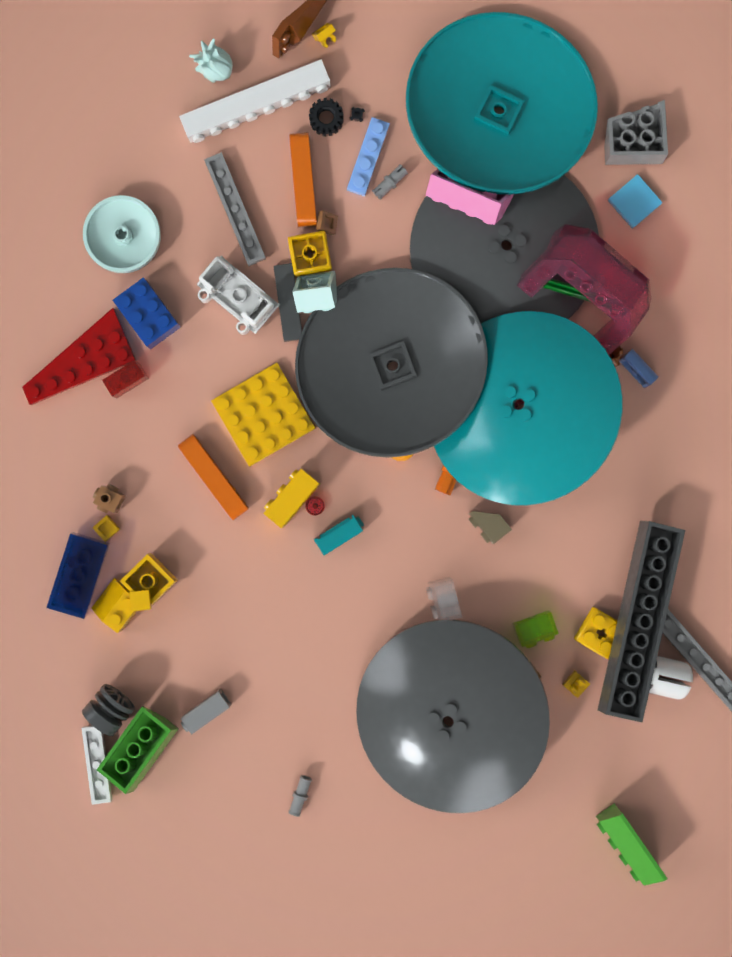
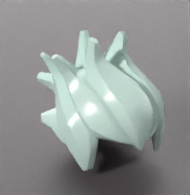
[189,38,233,83]

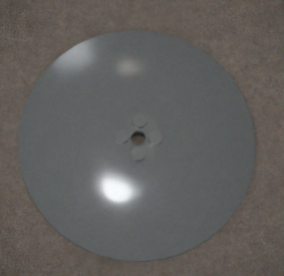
[410,175,600,323]
[295,268,488,458]
[356,620,550,813]

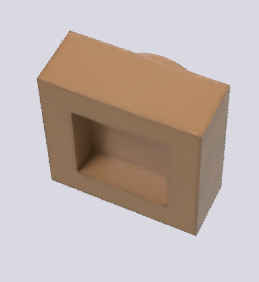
[316,210,338,235]

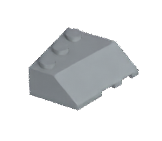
[604,100,668,165]

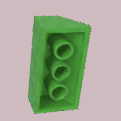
[97,706,179,794]
[596,803,668,886]

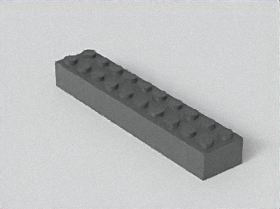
[597,521,685,722]

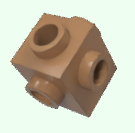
[93,484,126,513]

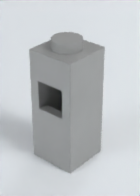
[181,689,232,735]

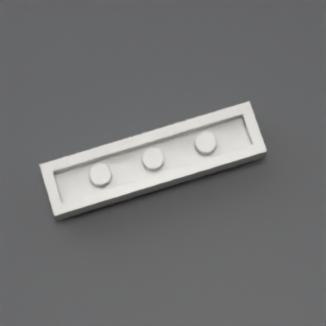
[81,725,112,805]

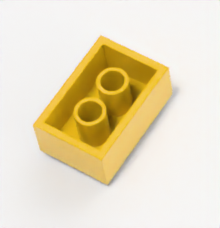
[263,469,320,528]

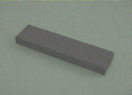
[273,263,302,342]

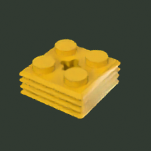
[288,231,332,277]
[574,607,617,659]

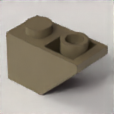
[468,511,512,544]

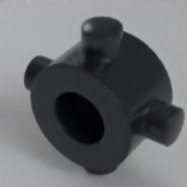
[350,107,365,122]

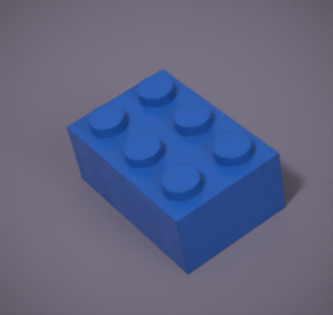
[112,277,181,350]

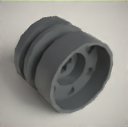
[82,684,135,736]

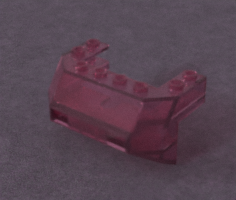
[517,224,652,355]

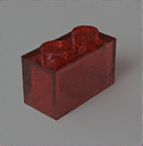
[102,360,149,398]

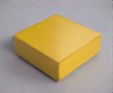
[93,515,120,542]
[129,589,152,611]

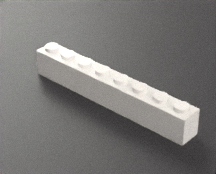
[179,59,331,143]

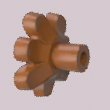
[606,346,624,367]

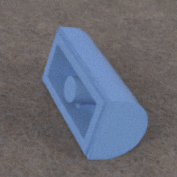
[619,349,659,388]

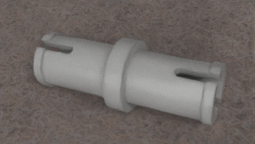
[372,164,408,200]
[289,775,312,817]

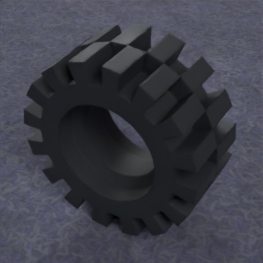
[309,98,344,137]

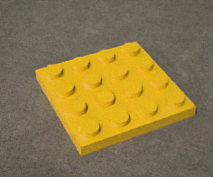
[211,363,315,467]

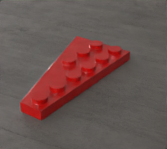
[22,308,136,405]

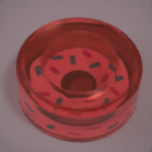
[306,496,325,516]

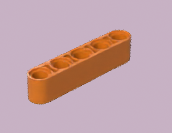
[289,132,317,227]
[178,434,249,520]

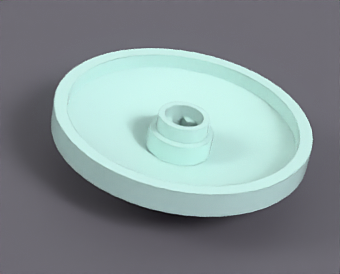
[83,195,161,273]

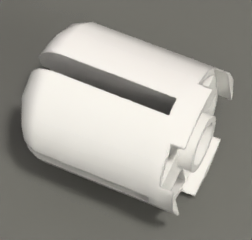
[649,656,693,700]

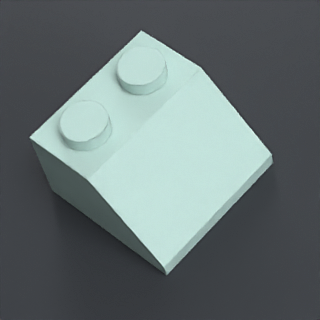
[292,271,337,313]

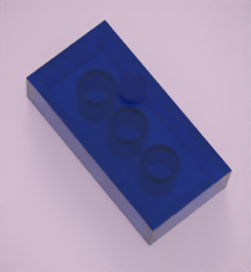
[46,532,110,619]

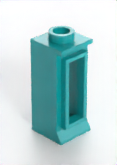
[314,515,364,555]

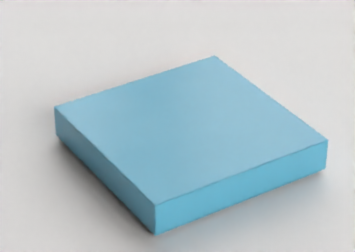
[608,174,662,229]

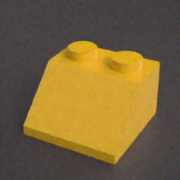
[91,578,137,633]

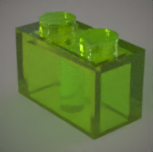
[512,610,559,648]

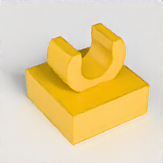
[312,23,336,48]
[562,670,590,698]

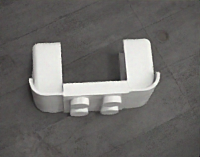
[197,255,280,335]

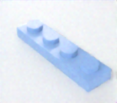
[347,117,390,197]

